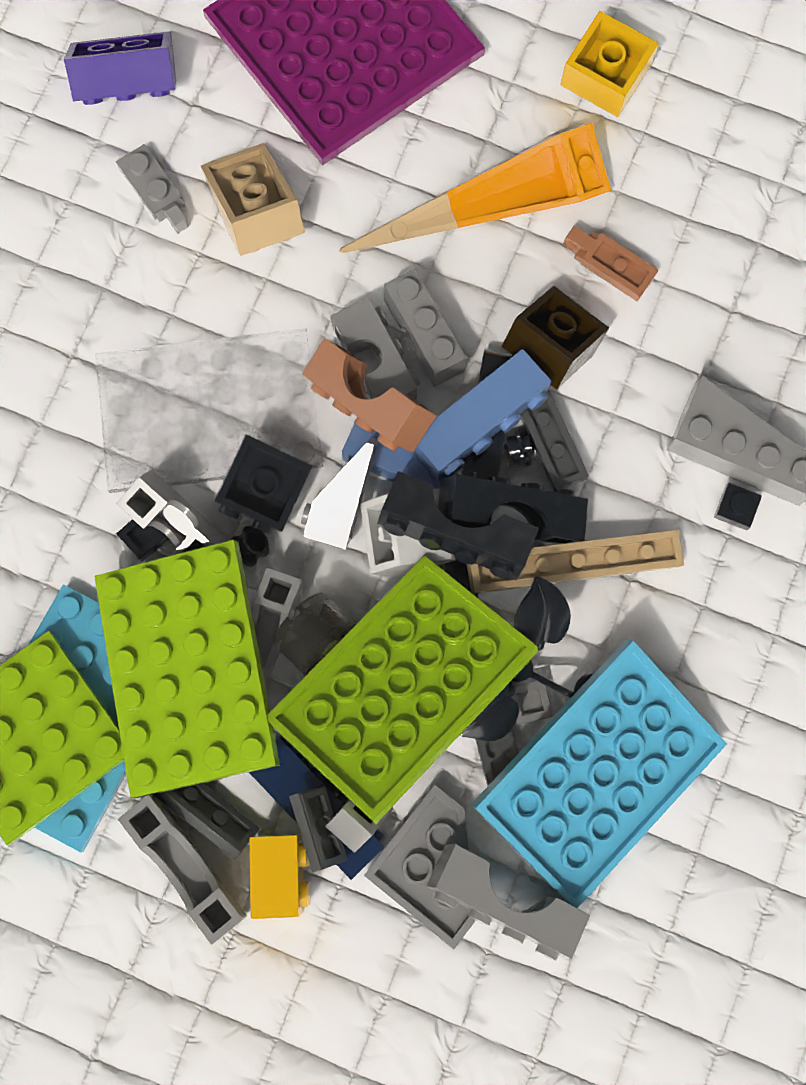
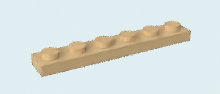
[467,530,684,594]

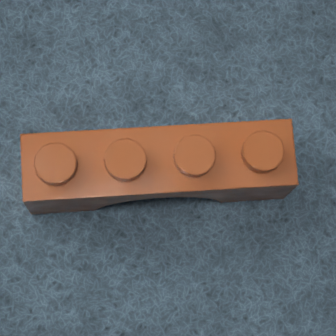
[302,337,437,453]

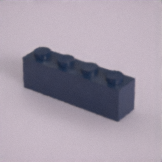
[249,737,384,880]

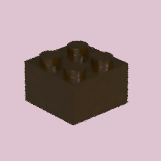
[501,286,609,390]

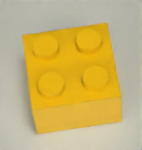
[560,10,659,117]
[249,834,310,919]

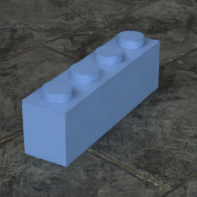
[413,349,551,481]

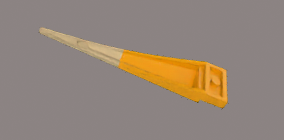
[339,123,612,253]

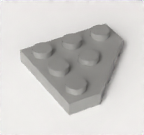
[364,785,475,950]

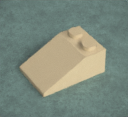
[200,143,305,256]

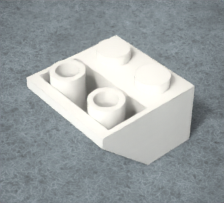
[360,488,456,578]

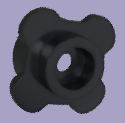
[507,428,535,467]
[230,526,269,567]

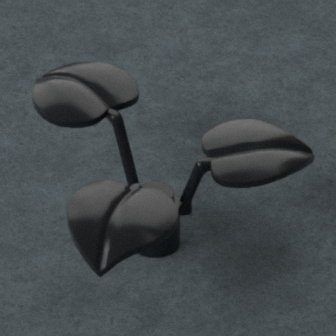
[460,576,595,741]

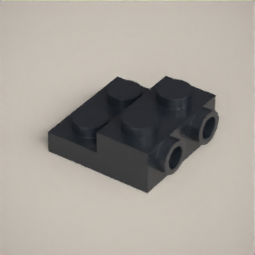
[214,434,312,535]

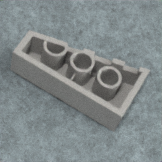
[667,376,806,506]

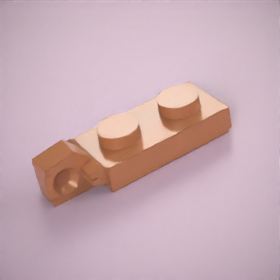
[563,226,658,302]

